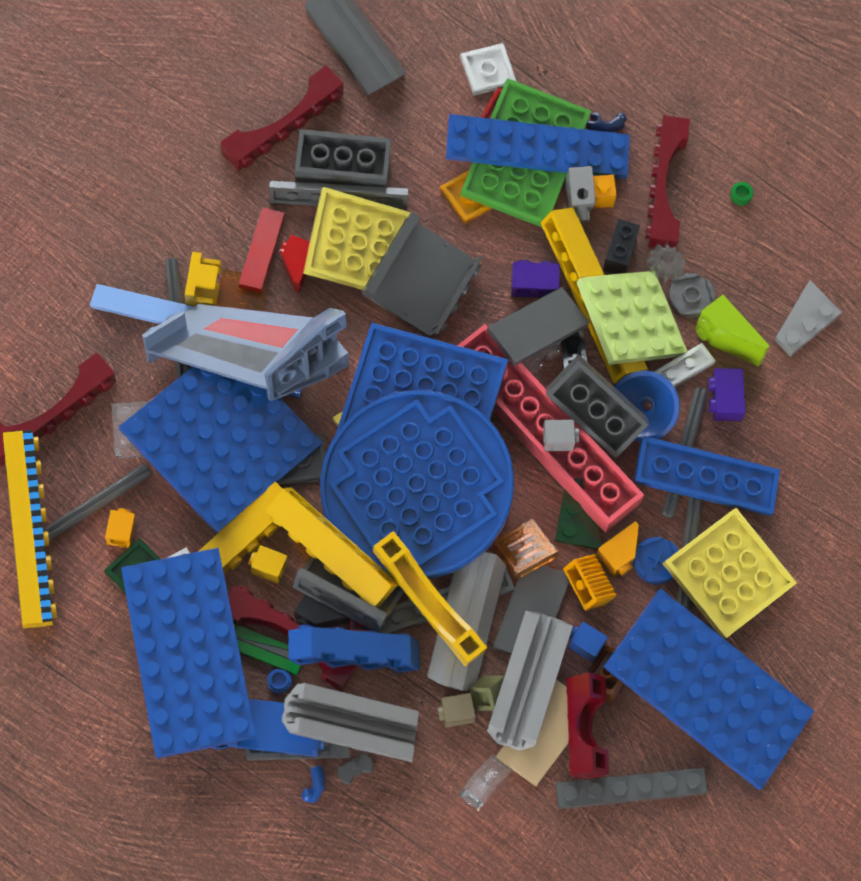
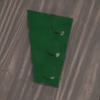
[554,478,602,550]

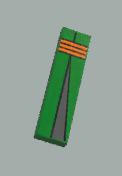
[234,624,302,676]

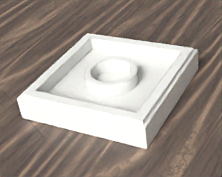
[460,43,517,96]

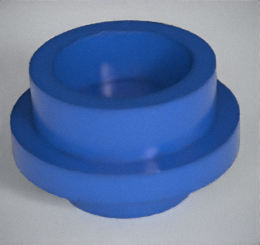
[267,669,291,694]

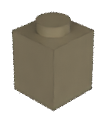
[437,693,475,728]

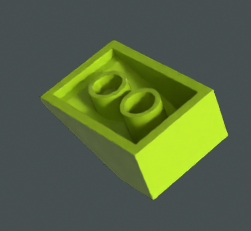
[695,295,770,366]

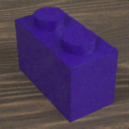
[511,260,560,298]
[708,368,745,421]

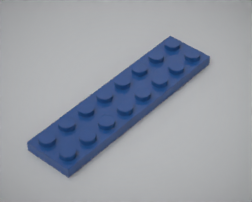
[445,114,629,180]

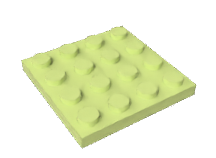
[577,271,687,365]

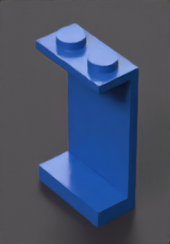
[228,699,325,757]

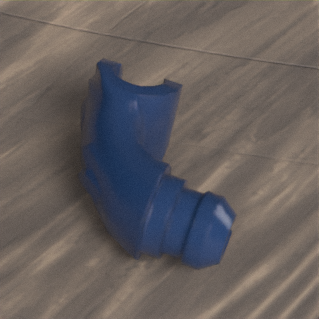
[586,112,627,132]

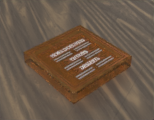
[492,519,559,579]

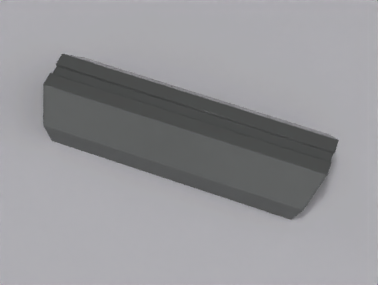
[305,0,407,96]

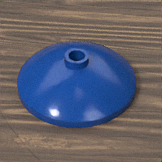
[615,371,680,442]

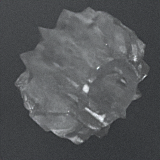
[646,242,686,283]

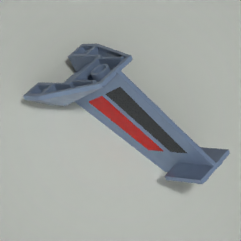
[142,304,349,402]

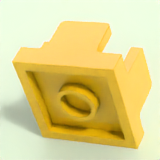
[185,252,222,307]

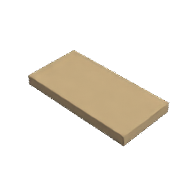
[496,680,569,786]

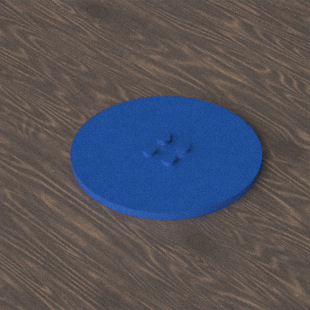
[320,390,514,579]

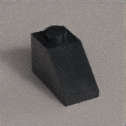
[294,594,351,628]

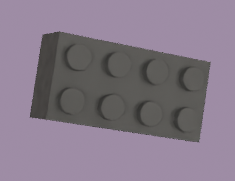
[295,129,391,187]
[546,354,649,458]

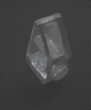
[459,755,512,810]

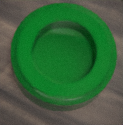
[730,182,754,206]

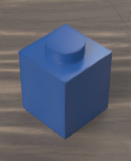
[568,622,608,663]

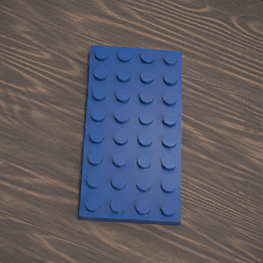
[121,548,256,759]
[603,589,814,790]

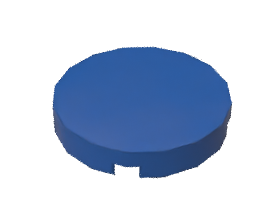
[633,537,679,585]

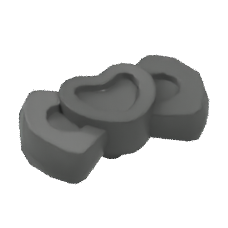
[337,754,373,785]

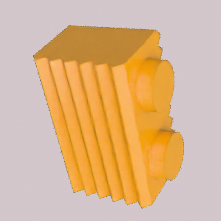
[563,554,616,611]

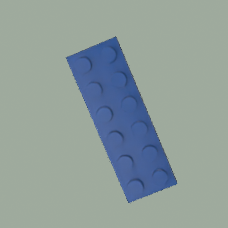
[633,436,780,516]

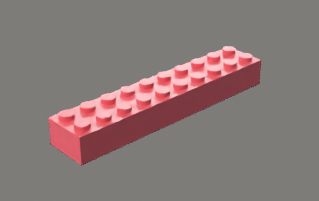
[457,324,644,533]

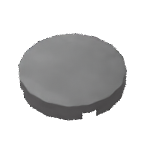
[668,273,715,318]

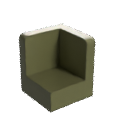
[469,675,505,711]

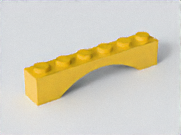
[372,531,487,667]

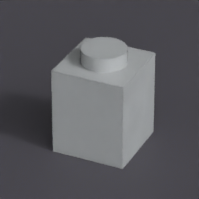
[543,420,579,451]

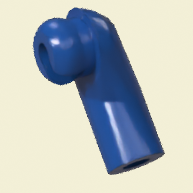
[302,766,326,803]

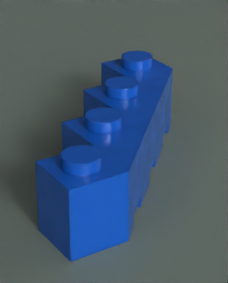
[289,625,420,673]

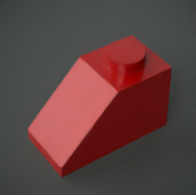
[280,235,310,293]

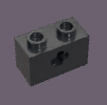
[603,219,640,274]

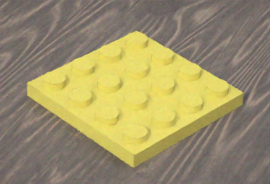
[303,187,411,290]
[663,508,797,639]

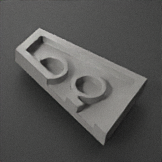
[774,280,842,357]

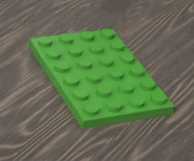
[460,78,591,228]

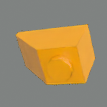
[596,521,639,578]

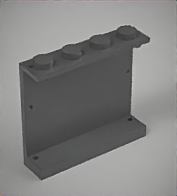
[361,212,483,339]

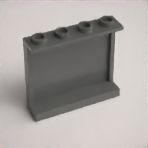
[293,557,405,633]

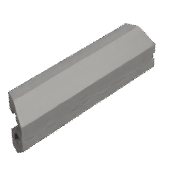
[427,552,506,690]
[487,610,573,750]
[282,683,419,762]

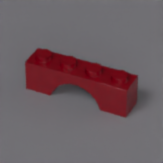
[566,673,609,780]

